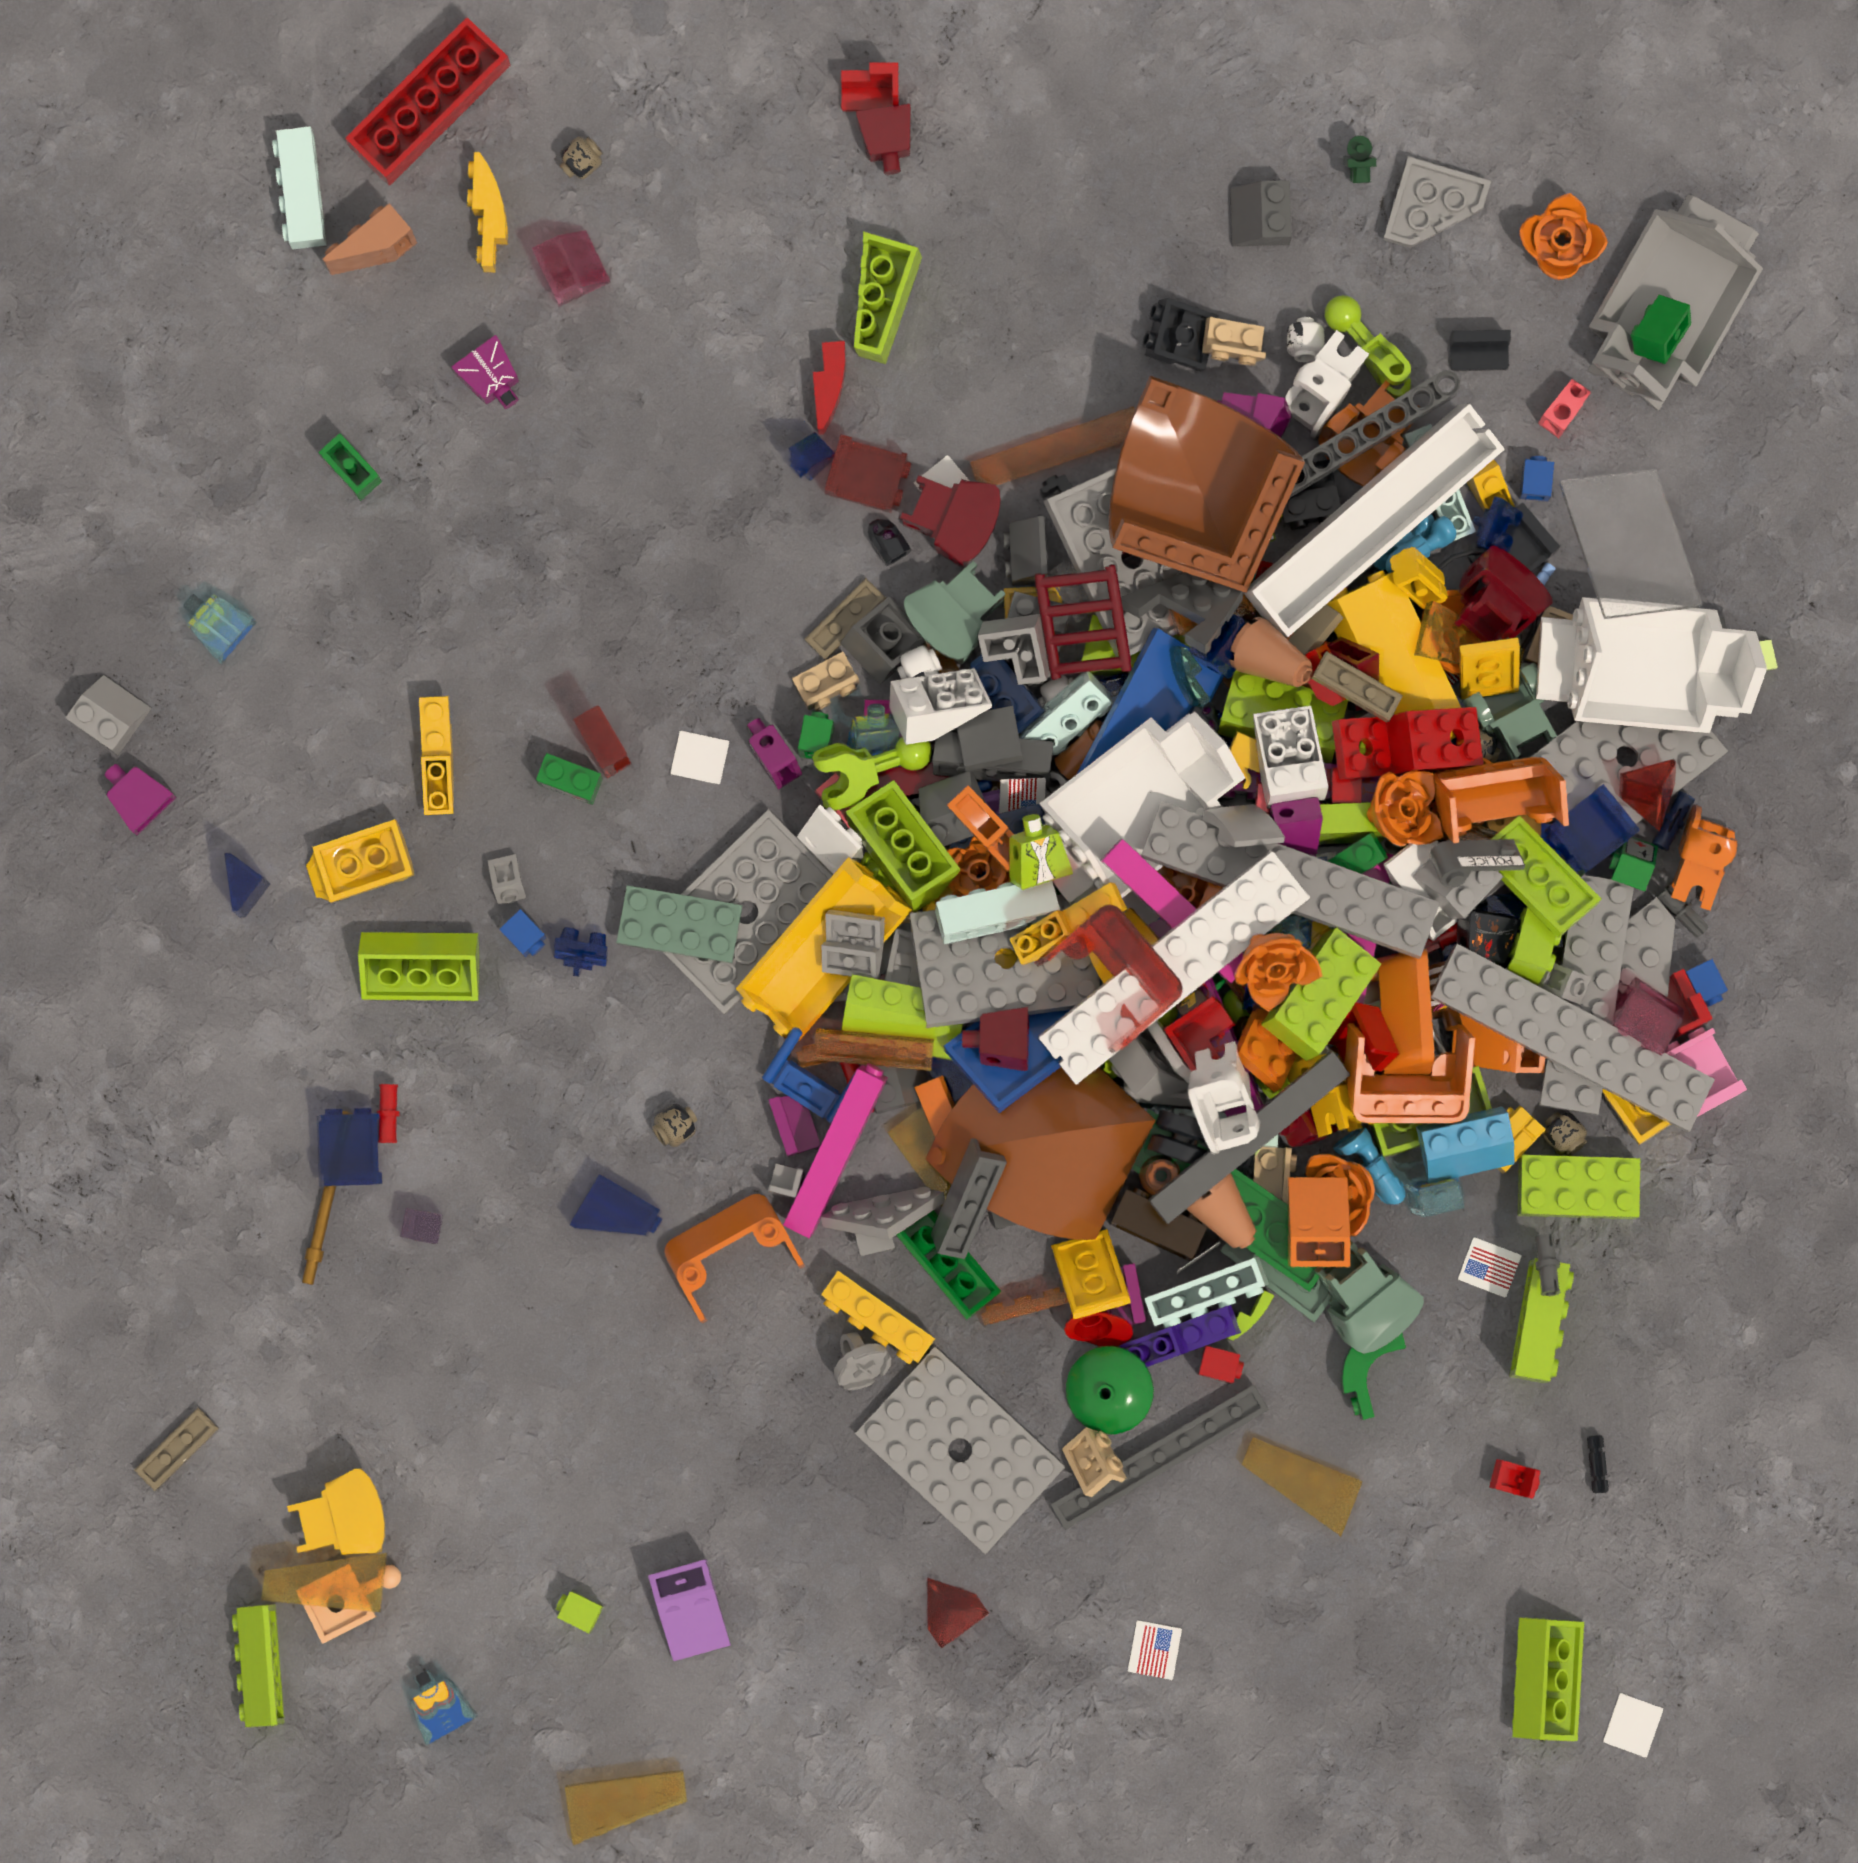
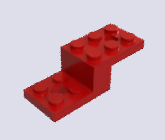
[1332,707,1484,780]

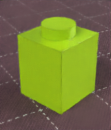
[555,1591,604,1633]

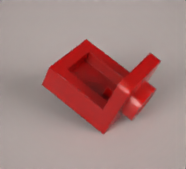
[1489,1459,1540,1499]

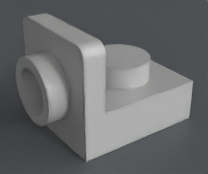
[488,854,526,904]
[1538,963,1590,1004]

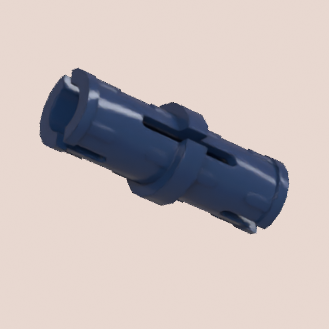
[1652,791,1695,851]

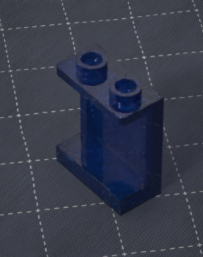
[1544,784,1640,877]
[317,1108,382,1187]

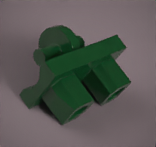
[1343,135,1376,183]

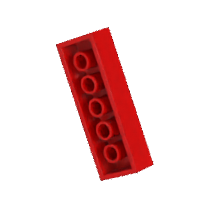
[345,17,511,186]

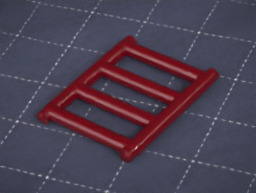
[1034,564,1132,680]

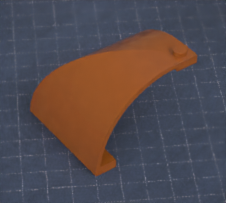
[1109,376,1305,593]
[925,1066,1156,1240]

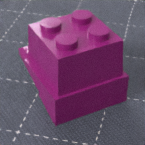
[1218,392,1292,438]

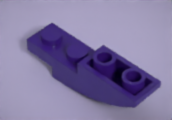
[1120,1305,1241,1367]

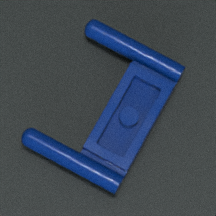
[762,1027,857,1123]

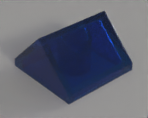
[224,853,270,918]

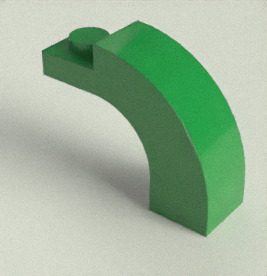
[1341,1333,1406,1420]

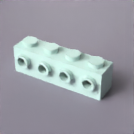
[273,126,327,250]
[1019,672,1113,756]
[935,881,1060,944]
[1144,1257,1269,1328]

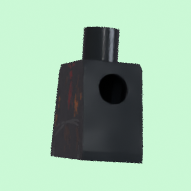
[1456,909,1521,964]

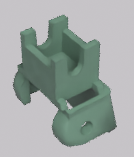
[903,561,1005,664]
[1459,663,1557,760]
[1314,1241,1424,1354]

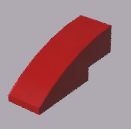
[813,341,846,435]

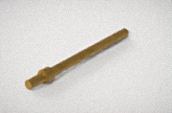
[302,1111,353,1285]

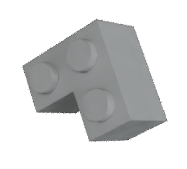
[978,614,1050,685]

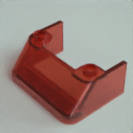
[1034,905,1183,1053]

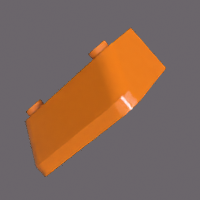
[1433,757,1569,843]
[1371,948,1434,1075]
[1344,1023,1475,1123]
[665,1194,805,1323]

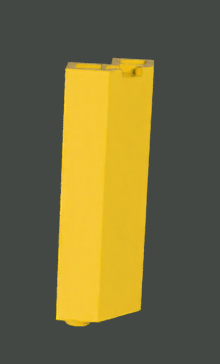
[1326,570,1461,740]
[736,857,912,1041]

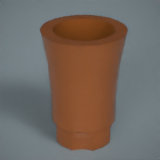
[1054,720,1103,780]
[1139,1155,1181,1195]

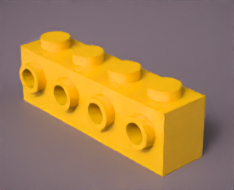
[821,1271,935,1365]

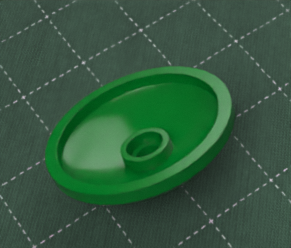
[1066,1346,1154,1435]

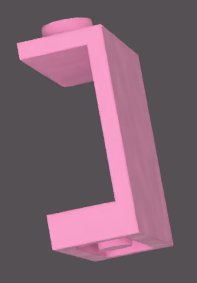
[1662,1027,1747,1117]

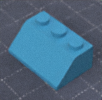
[1416,1106,1515,1184]

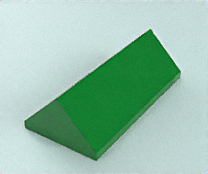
[895,1210,1002,1321]

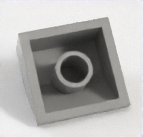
[65,675,152,756]
[1412,838,1503,919]
[1109,1034,1189,1102]

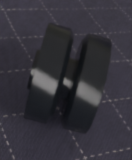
[1147,1109,1208,1164]

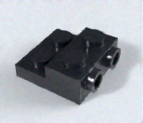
[1142,298,1219,372]
[1282,459,1341,530]

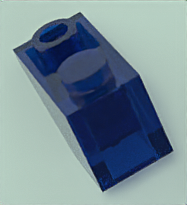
[789,432,835,481]

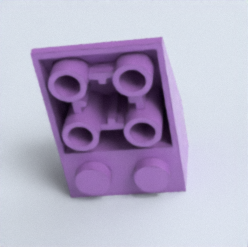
[648,1559,731,1661]

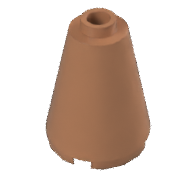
[1230,617,1313,687]
[1186,1173,1256,1249]

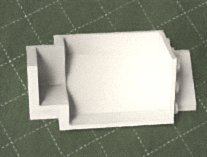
[1536,597,1767,733]
[1039,711,1245,906]

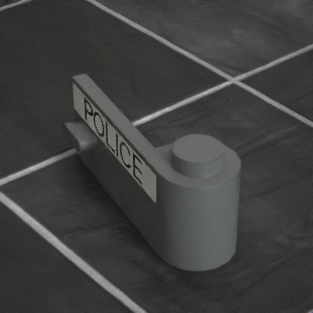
[1429,839,1525,888]

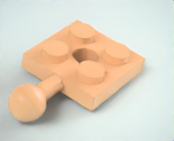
[296,1564,401,1644]

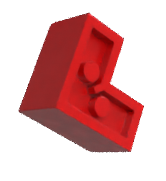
[841,62,899,112]
[1660,969,1713,1039]
[1164,996,1235,1072]
[1328,1002,1400,1071]

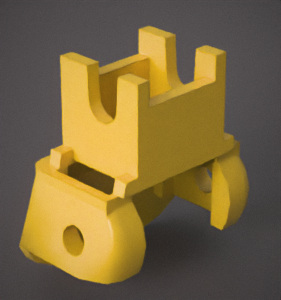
[1287,1045,1376,1137]
[287,1468,385,1555]

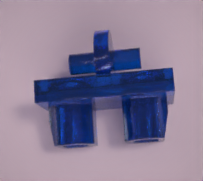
[1472,496,1523,552]
[554,927,608,977]

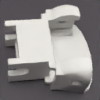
[1285,330,1369,440]
[1188,1041,1260,1154]

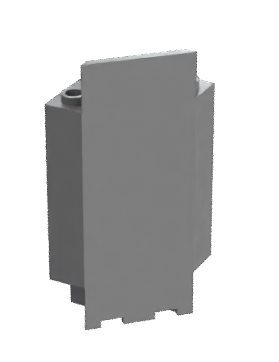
[1588,194,1763,411]

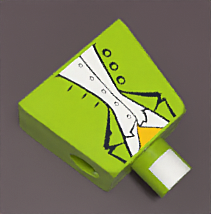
[1010,814,1073,890]

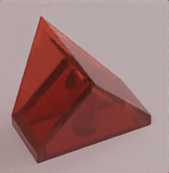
[1619,759,1676,832]
[927,1577,989,1648]

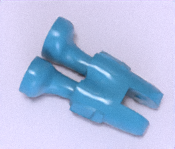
[1373,514,1456,573]
[1333,1128,1406,1205]

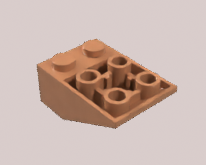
[322,203,417,275]

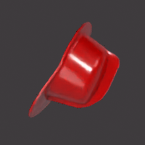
[1064,1310,1133,1346]

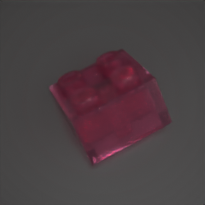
[532,230,611,307]
[1612,977,1684,1056]

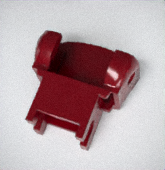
[900,475,1001,568]
[1454,546,1553,642]

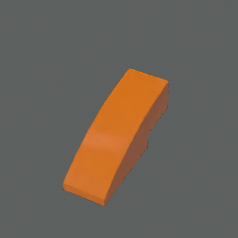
[947,785,1014,873]

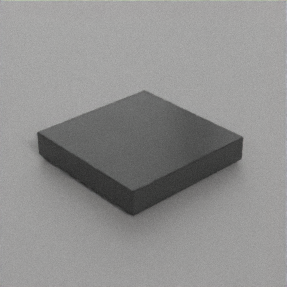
[957,706,1023,771]

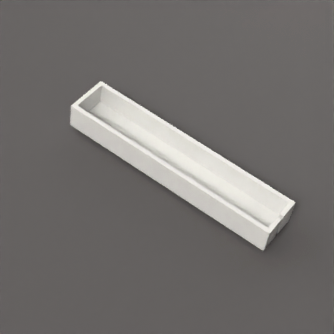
[1243,404,1505,637]
[1038,850,1310,1085]

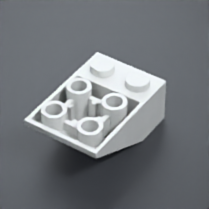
[889,668,992,745]
[1253,706,1328,809]
[797,805,863,874]
[1383,841,1458,941]

